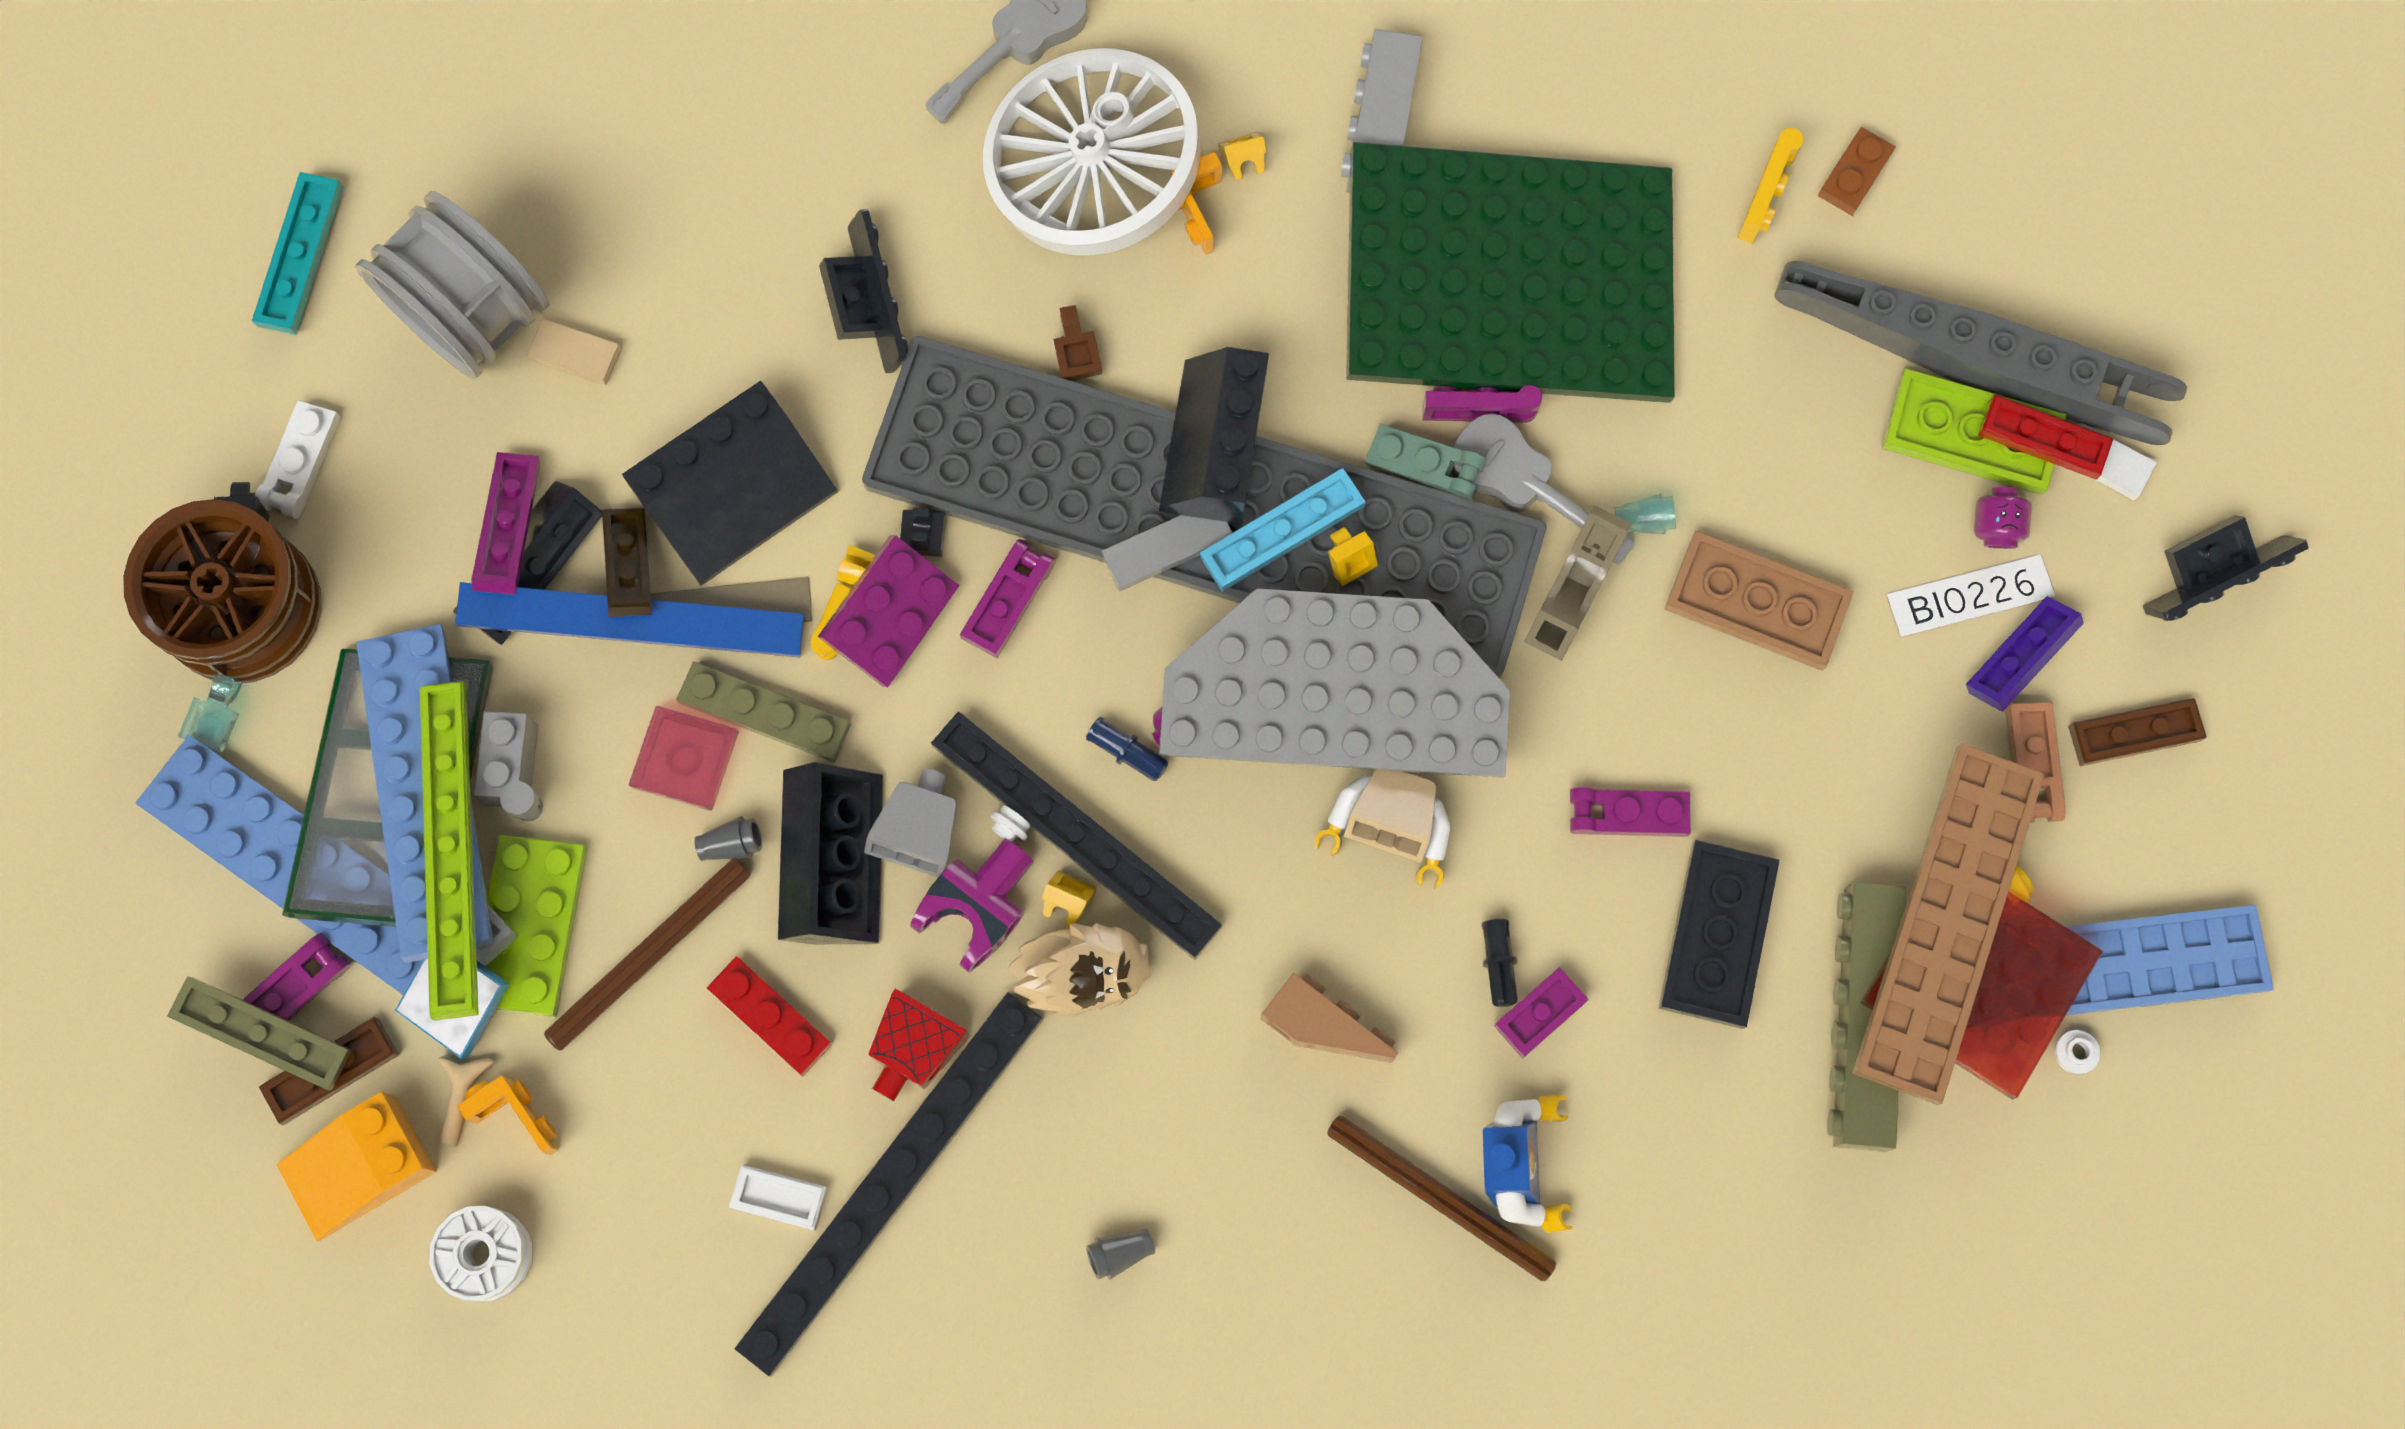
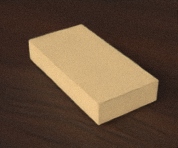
[527,318,621,385]

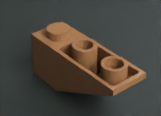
[1260,972,1398,1063]

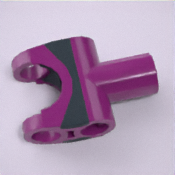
[910,838,1034,972]

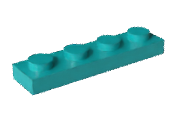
[252,172,343,335]

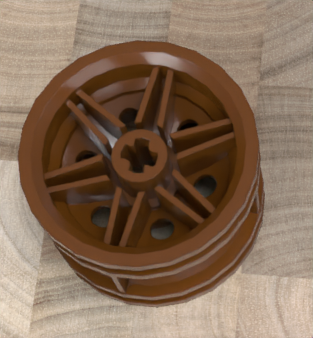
[123,499,322,684]

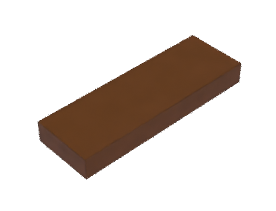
[2068,698,2207,767]
[259,1017,399,1125]

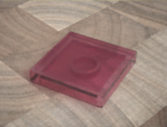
[628,706,739,811]

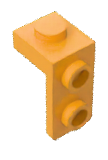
[1171,152,1222,255]
[457,1075,558,1155]

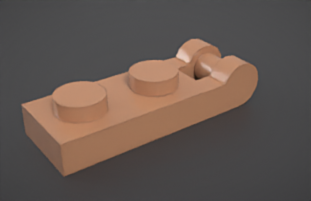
[2006,702,2066,823]

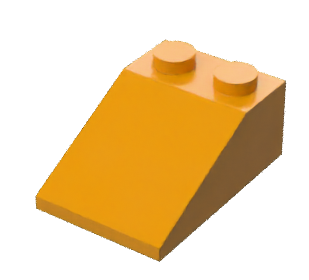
[276,1091,437,1241]

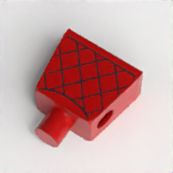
[868,988,970,1102]

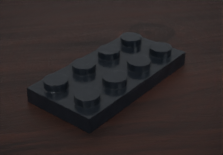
[1658,840,1780,1029]

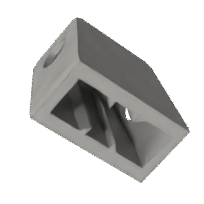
[864,769,956,877]

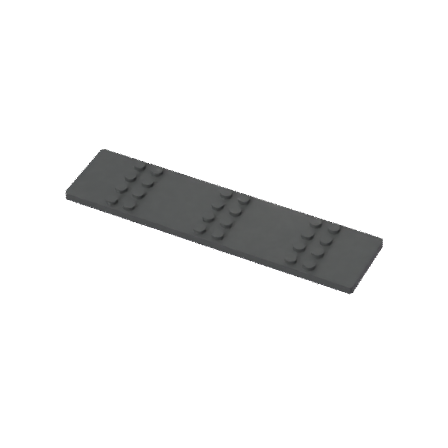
[862,336,1546,678]

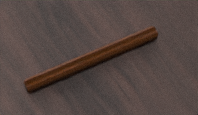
[544,858,751,1051]
[1327,1115,1557,1281]

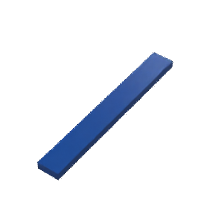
[455,582,804,658]

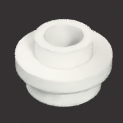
[989,805,1031,842]
[2055,1030,2100,1074]

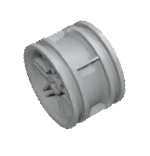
[355,191,550,380]

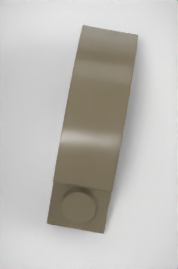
[1524,505,1632,661]

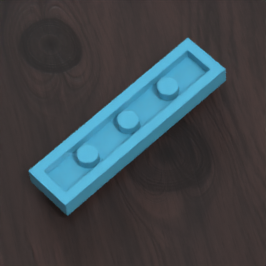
[1200,468,1365,592]

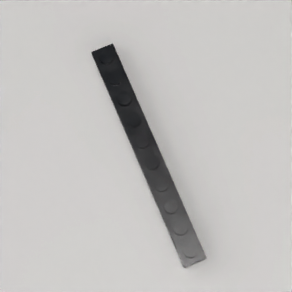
[734,992,1043,1377]

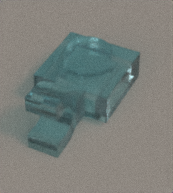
[177,673,242,753]

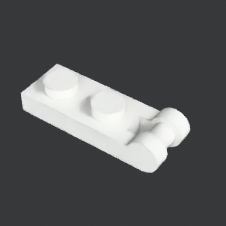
[255,400,341,519]

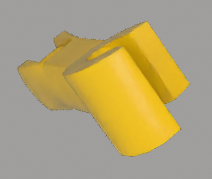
[811,545,875,660]

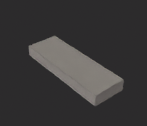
[1101,515,1232,592]

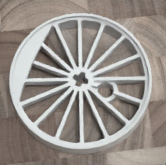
[983,48,1201,255]

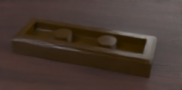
[602,508,652,617]

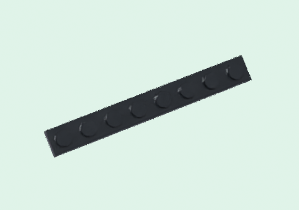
[931,711,1222,960]

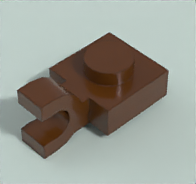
[1053,305,1102,381]

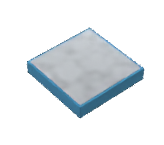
[395,958,510,1059]

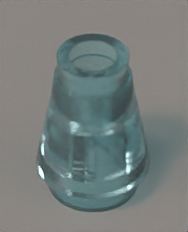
[1614,493,1676,534]

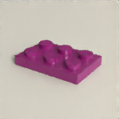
[818,535,960,688]

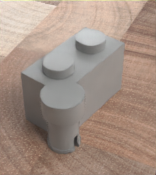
[474,711,543,822]

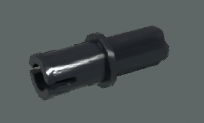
[1481,919,1518,1007]

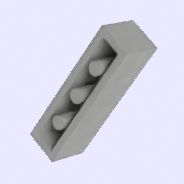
[1341,29,1422,193]

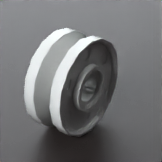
[429,1206,532,1301]

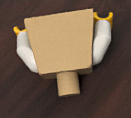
[1315,770,1451,889]

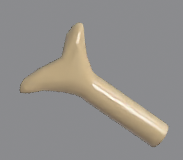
[439,1056,495,1147]

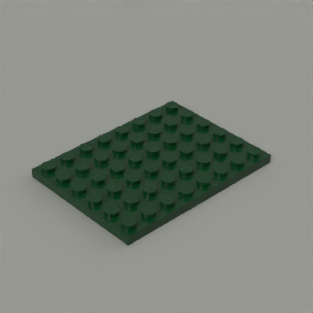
[1346,142,1675,403]

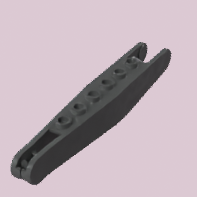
[1774,261,2188,445]

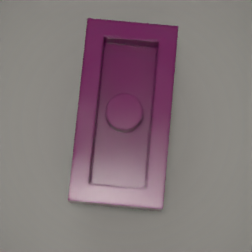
[1494,967,1589,1059]

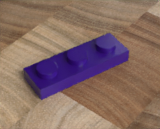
[1966,596,2084,712]

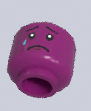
[1974,487,2032,549]

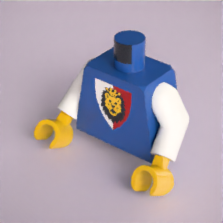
[1483,1095,1572,1233]

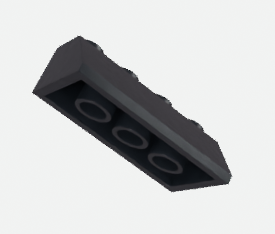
[1159,347,1269,525]
[778,762,883,945]

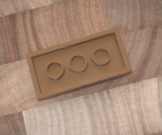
[1664,530,1854,671]

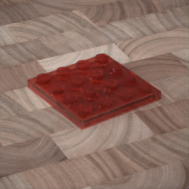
[1860,891,2103,1100]

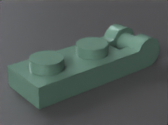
[1365,424,1487,499]

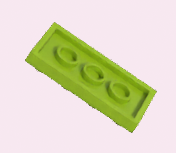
[1882,368,2067,495]
[477,834,588,1017]

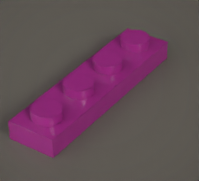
[471,452,540,595]

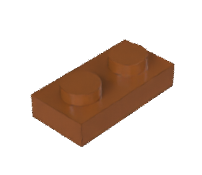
[1818,127,1896,216]

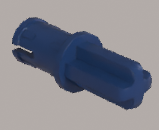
[1086,716,1168,781]

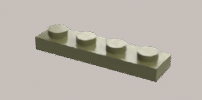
[676,661,851,763]
[167,976,352,1090]

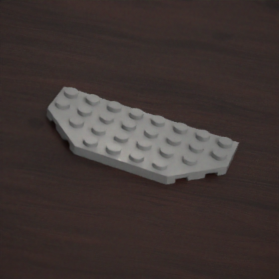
[1159,589,1510,778]

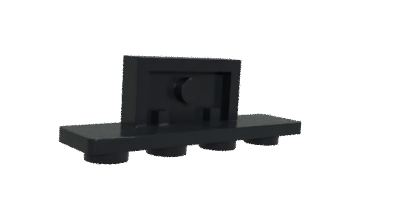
[819,209,908,373]
[2143,515,2309,621]

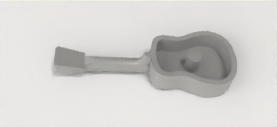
[926,0,1087,124]
[1451,414,1634,564]

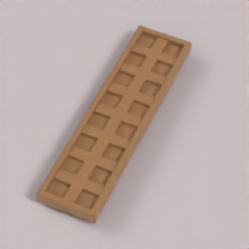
[1852,743,2045,1105]

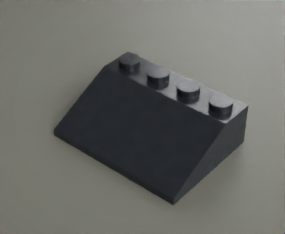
[621,380,838,586]

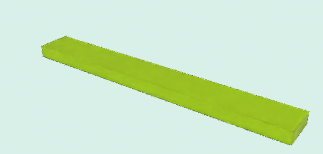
[419,681,479,1021]

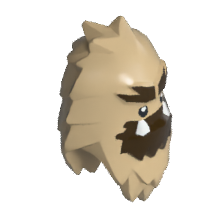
[1008,923,1152,1016]

